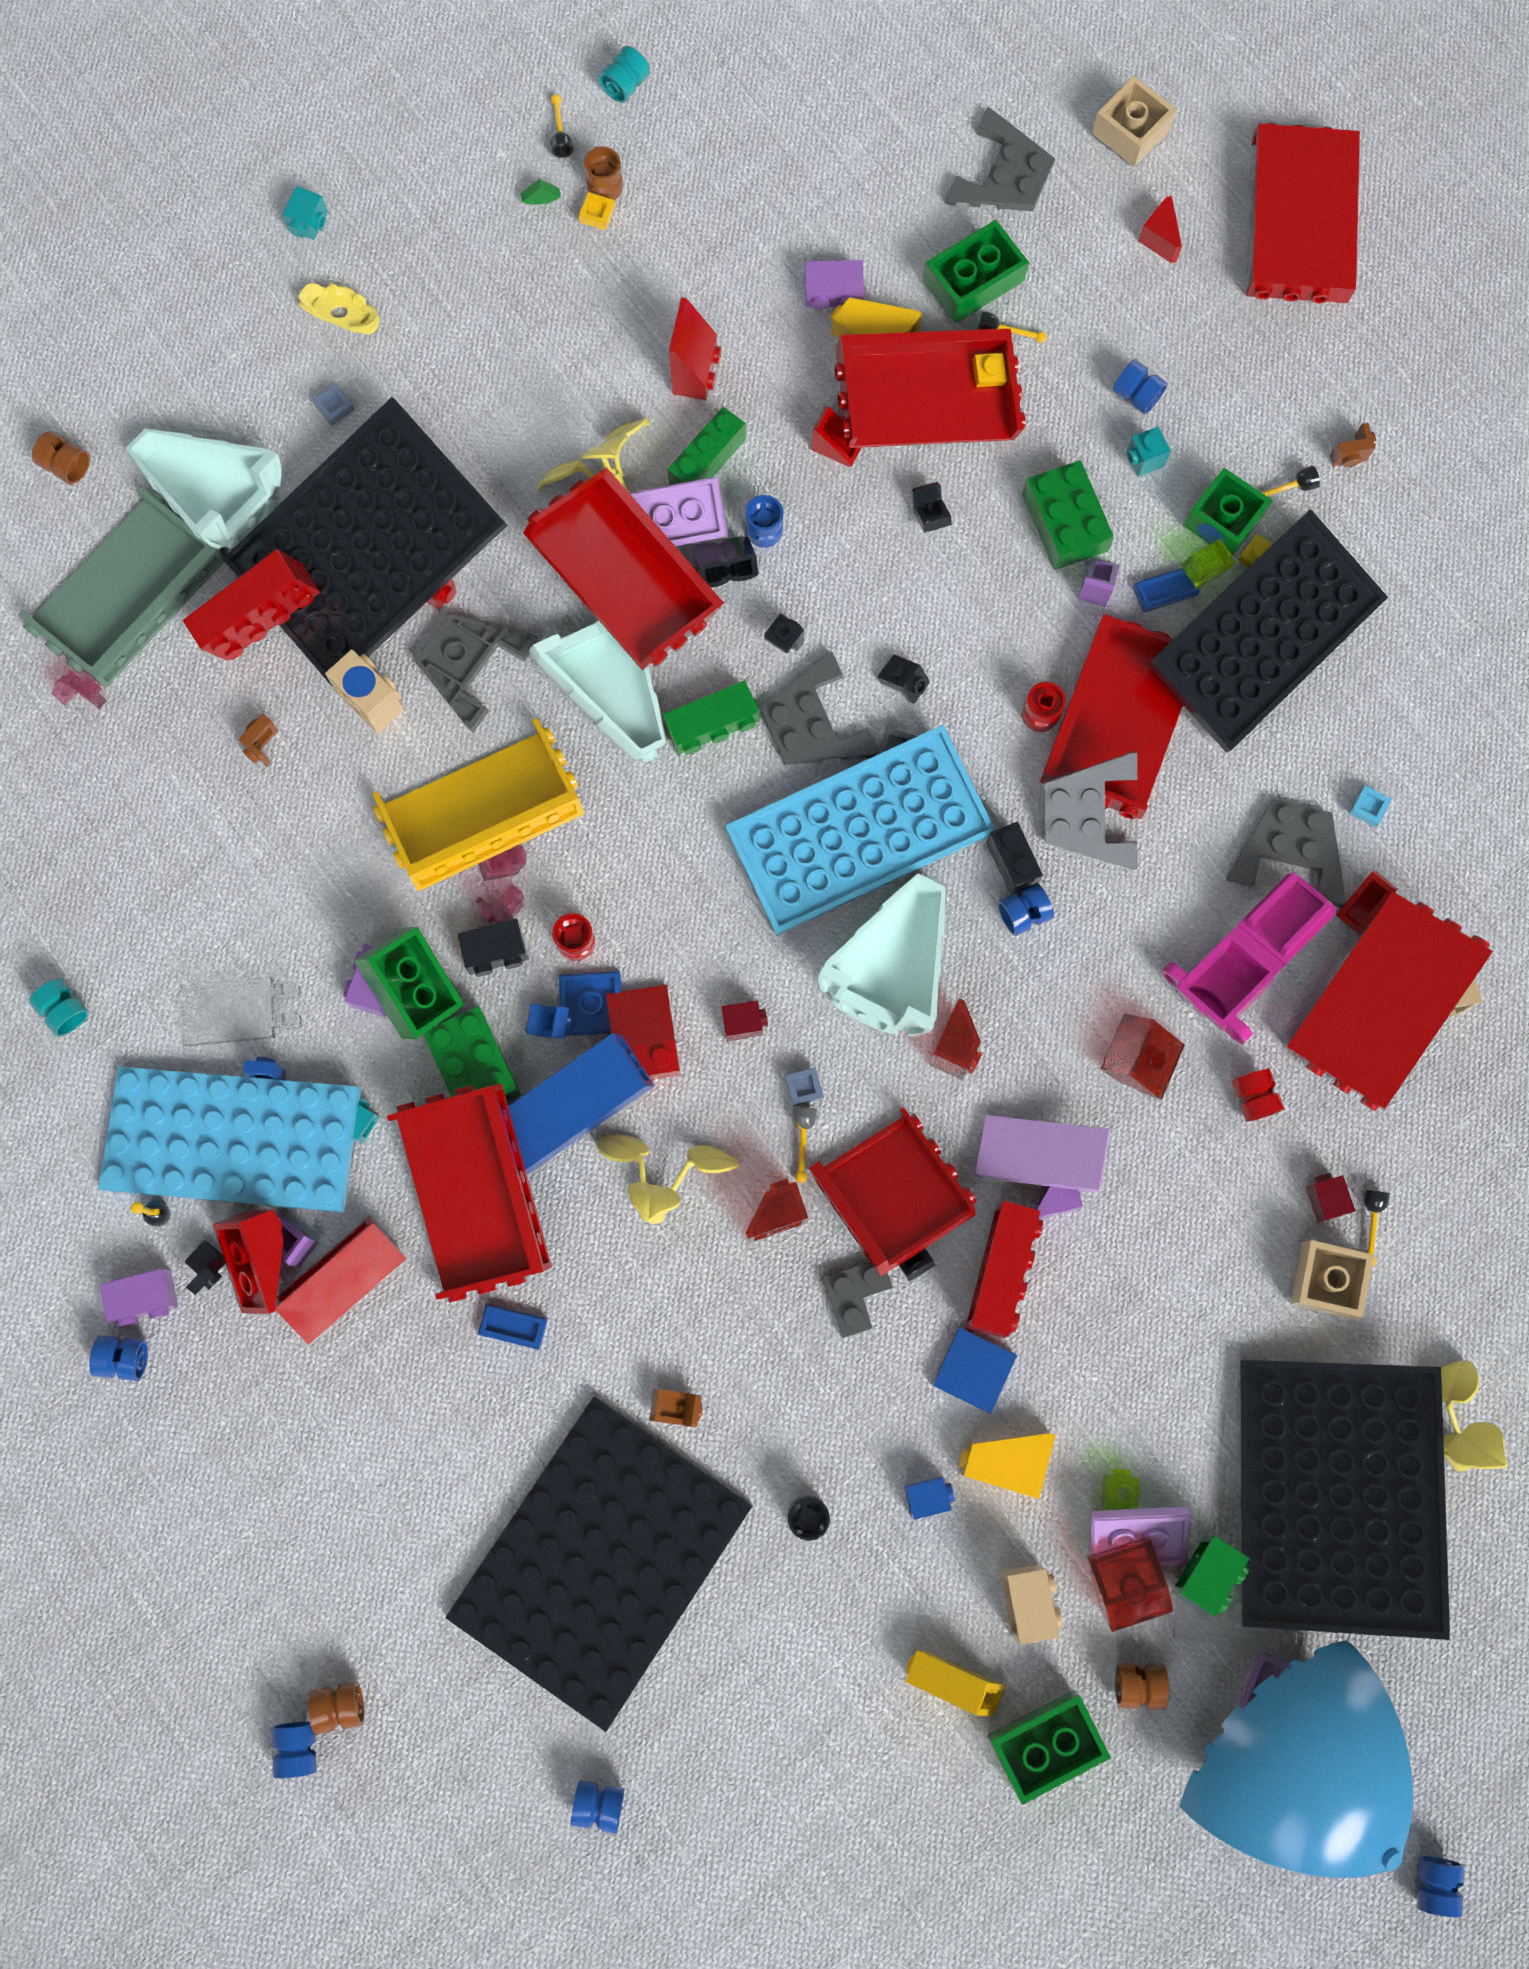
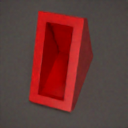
[1138,196,1182,263]
[811,406,861,467]
[1336,870,1398,934]

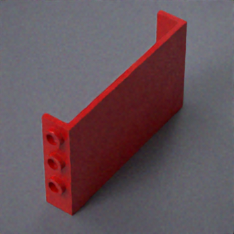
[1246,123,1360,304]
[834,329,1026,448]
[523,467,724,671]
[1040,614,1183,819]
[1287,891,1493,1112]
[386,1084,552,1303]

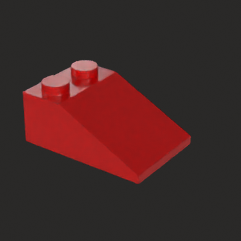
[669,297,722,400]
[606,984,681,1080]
[213,1209,284,1314]

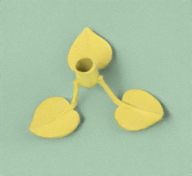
[536,418,650,492]
[594,1134,740,1223]
[1441,1360,1508,1471]

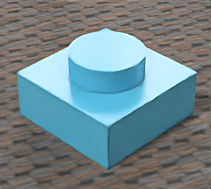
[1349,785,1392,828]

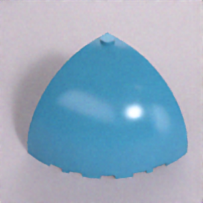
[1179,1640,1413,1878]

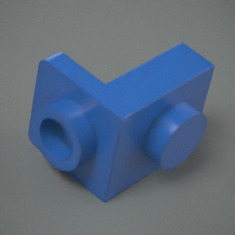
[525,1004,571,1039]
[243,1057,287,1080]

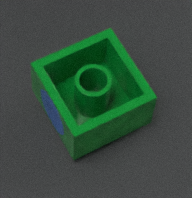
[1183,467,1273,558]
[1170,1535,1250,1617]

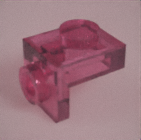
[51,671,107,710]
[478,844,526,881]
[475,884,525,924]

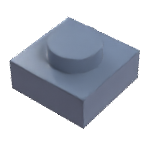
[313,383,355,426]
[785,1067,824,1107]

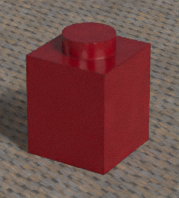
[721,1000,768,1042]
[1305,1172,1356,1223]

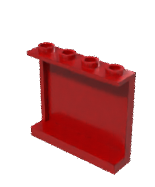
[809,1107,977,1277]

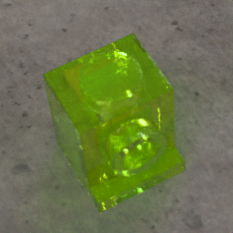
[1181,538,1237,589]
[1101,1469,1140,1510]

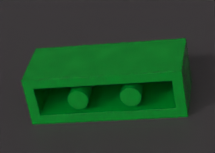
[667,406,746,485]
[663,680,760,755]

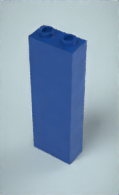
[508,1033,655,1175]

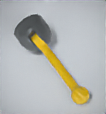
[792,1107,817,1183]

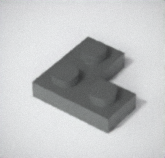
[823,1262,893,1338]

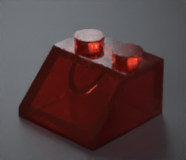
[929,998,983,1080]
[1101,1013,1185,1100]
[746,1179,809,1244]
[1087,1536,1174,1632]

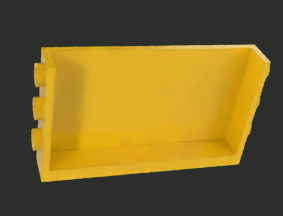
[372,718,585,891]

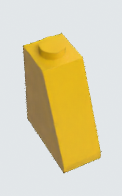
[831,297,922,338]
[958,1433,1056,1499]
[905,1650,1007,1717]

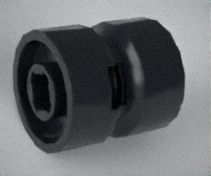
[787,1495,830,1541]

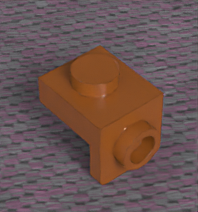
[1330,422,1376,467]
[238,714,279,767]
[649,1388,703,1428]

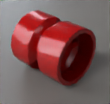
[1022,682,1066,733]
[552,913,596,961]
[1231,1068,1285,1122]

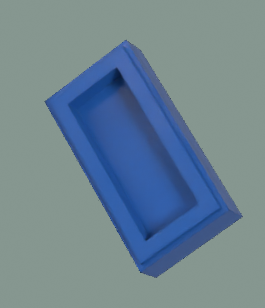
[1133,566,1200,613]
[478,1304,548,1350]

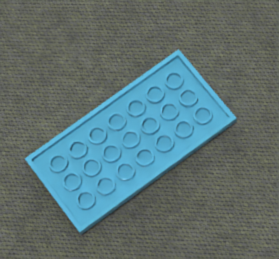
[725,725,995,936]
[98,1066,361,1213]

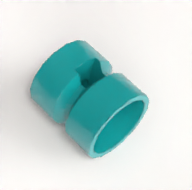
[598,46,650,103]
[29,978,89,1037]

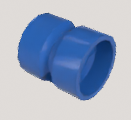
[1112,359,1168,415]
[745,495,784,548]
[998,883,1054,937]
[89,1335,148,1381]
[272,1721,317,1778]
[570,1780,625,1834]
[1416,1856,1465,1918]

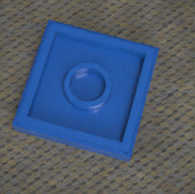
[559,971,622,1037]
[932,1327,1017,1414]

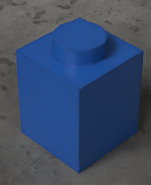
[904,1477,955,1520]

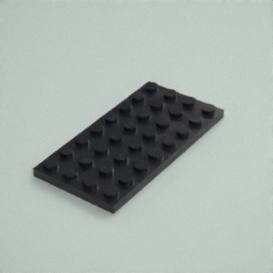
[1147,509,1388,753]

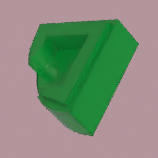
[520,179,561,205]

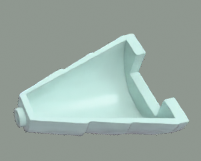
[126,429,281,549]
[529,620,666,764]
[818,873,945,1036]

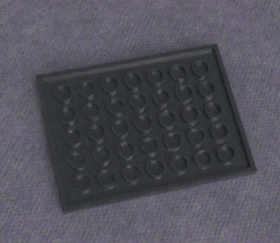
[223,397,508,687]
[1240,1360,1450,1640]
[445,1396,753,1732]

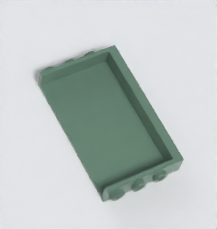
[18,486,224,689]

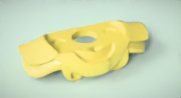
[299,283,380,334]

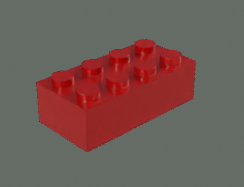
[182,549,320,661]
[965,1201,1043,1339]

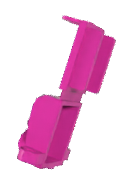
[1161,872,1336,1044]

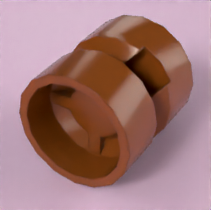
[584,146,623,200]
[32,431,90,485]
[1115,1663,1169,1710]
[308,1681,365,1735]

